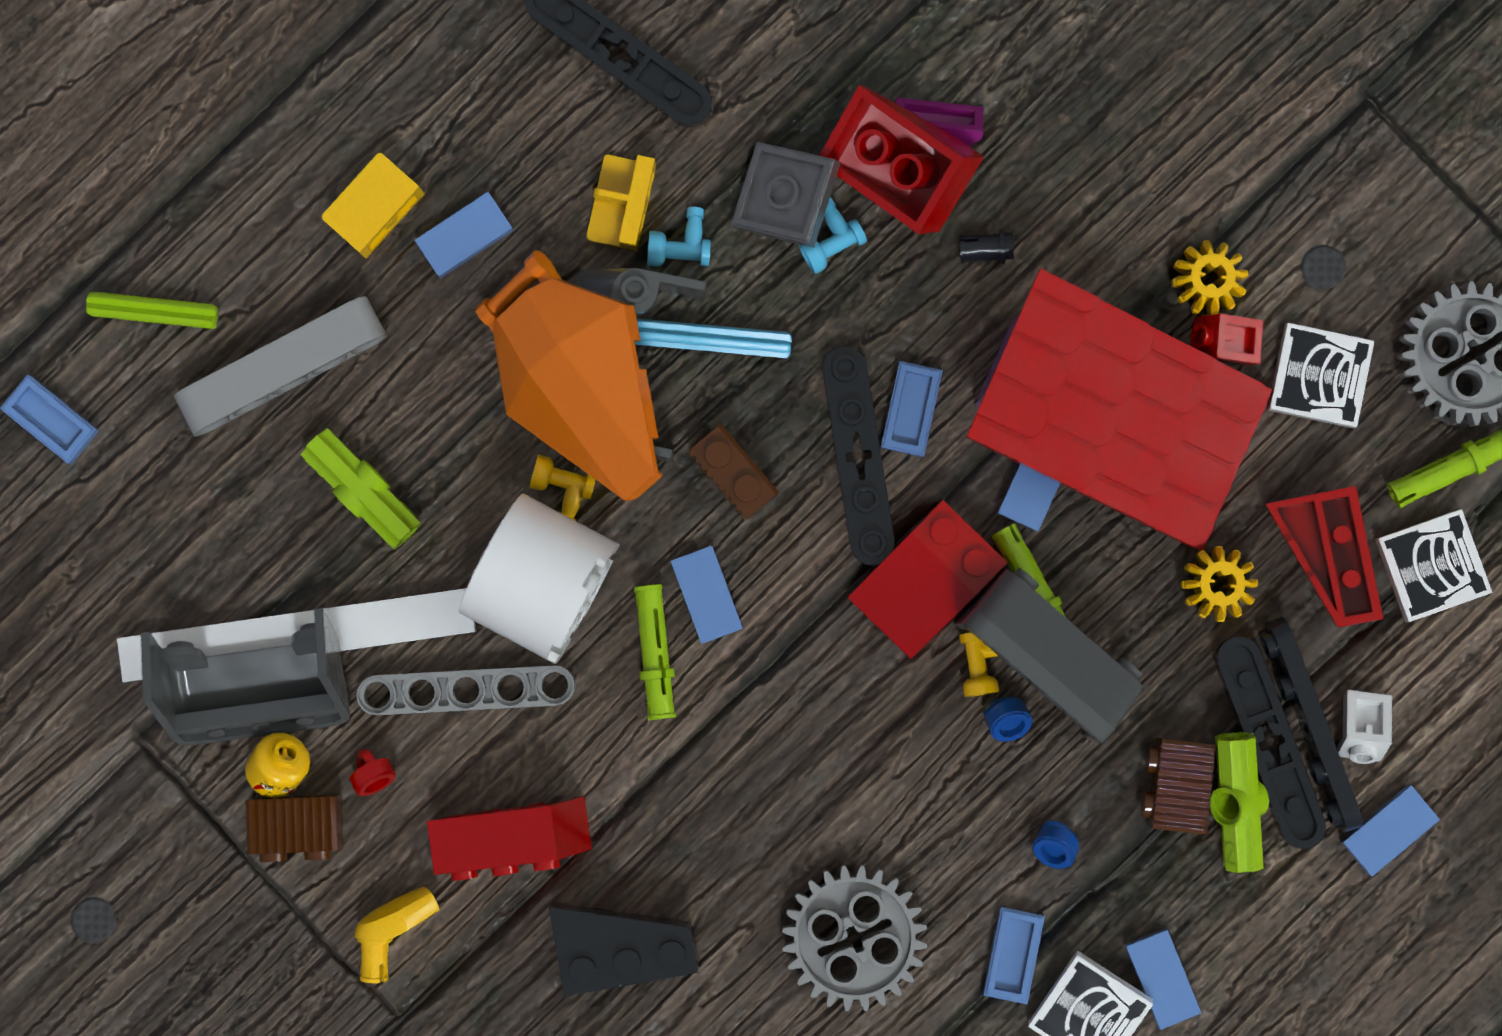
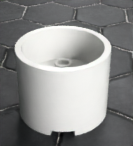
[459,493,620,664]

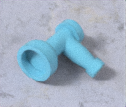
[798,197,867,275]
[647,207,711,267]

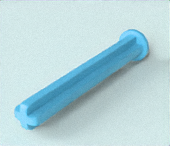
[635,318,792,358]

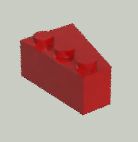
[1264,486,1383,628]
[427,796,592,881]

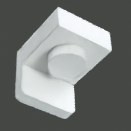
[1337,690,1392,764]

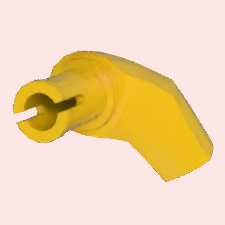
[354,887,440,983]

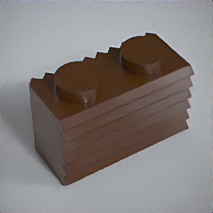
[689,424,779,520]
[1141,737,1216,834]
[246,794,343,862]

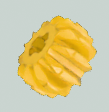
[1171,240,1248,315]
[1180,546,1258,622]

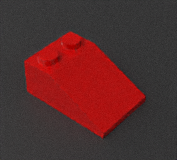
[819,85,984,234]
[847,500,1008,659]

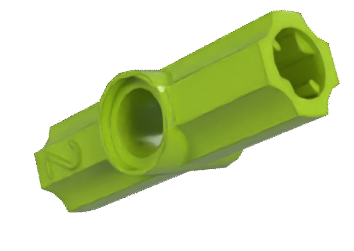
[300,428,422,550]
[1210,732,1269,873]

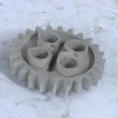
[1397,281,1502,427]
[782,864,927,1012]

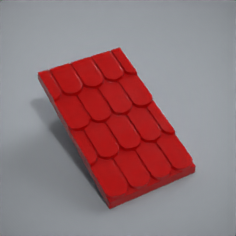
[966,268,1273,551]

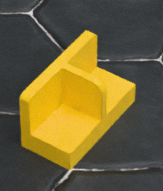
[322,153,425,259]
[587,155,656,252]

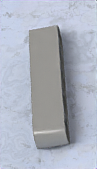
[174,296,387,436]

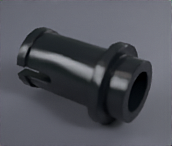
[959,229,1014,264]

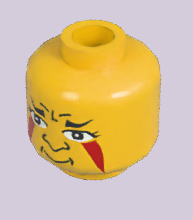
[245,732,310,798]

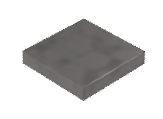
[731,142,840,248]

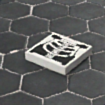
[1267,323,1375,429]
[1375,509,1493,623]
[1028,951,1153,1036]

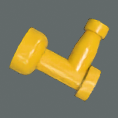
[529,454,596,521]
[959,632,999,697]

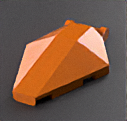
[475,250,662,501]

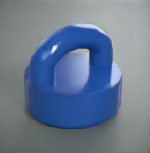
[983,696,1033,742]
[1032,820,1079,869]

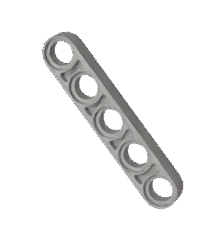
[356,665,576,715]

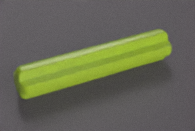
[86,291,219,329]

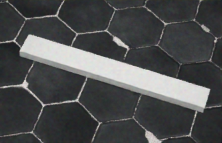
[117,588,477,682]

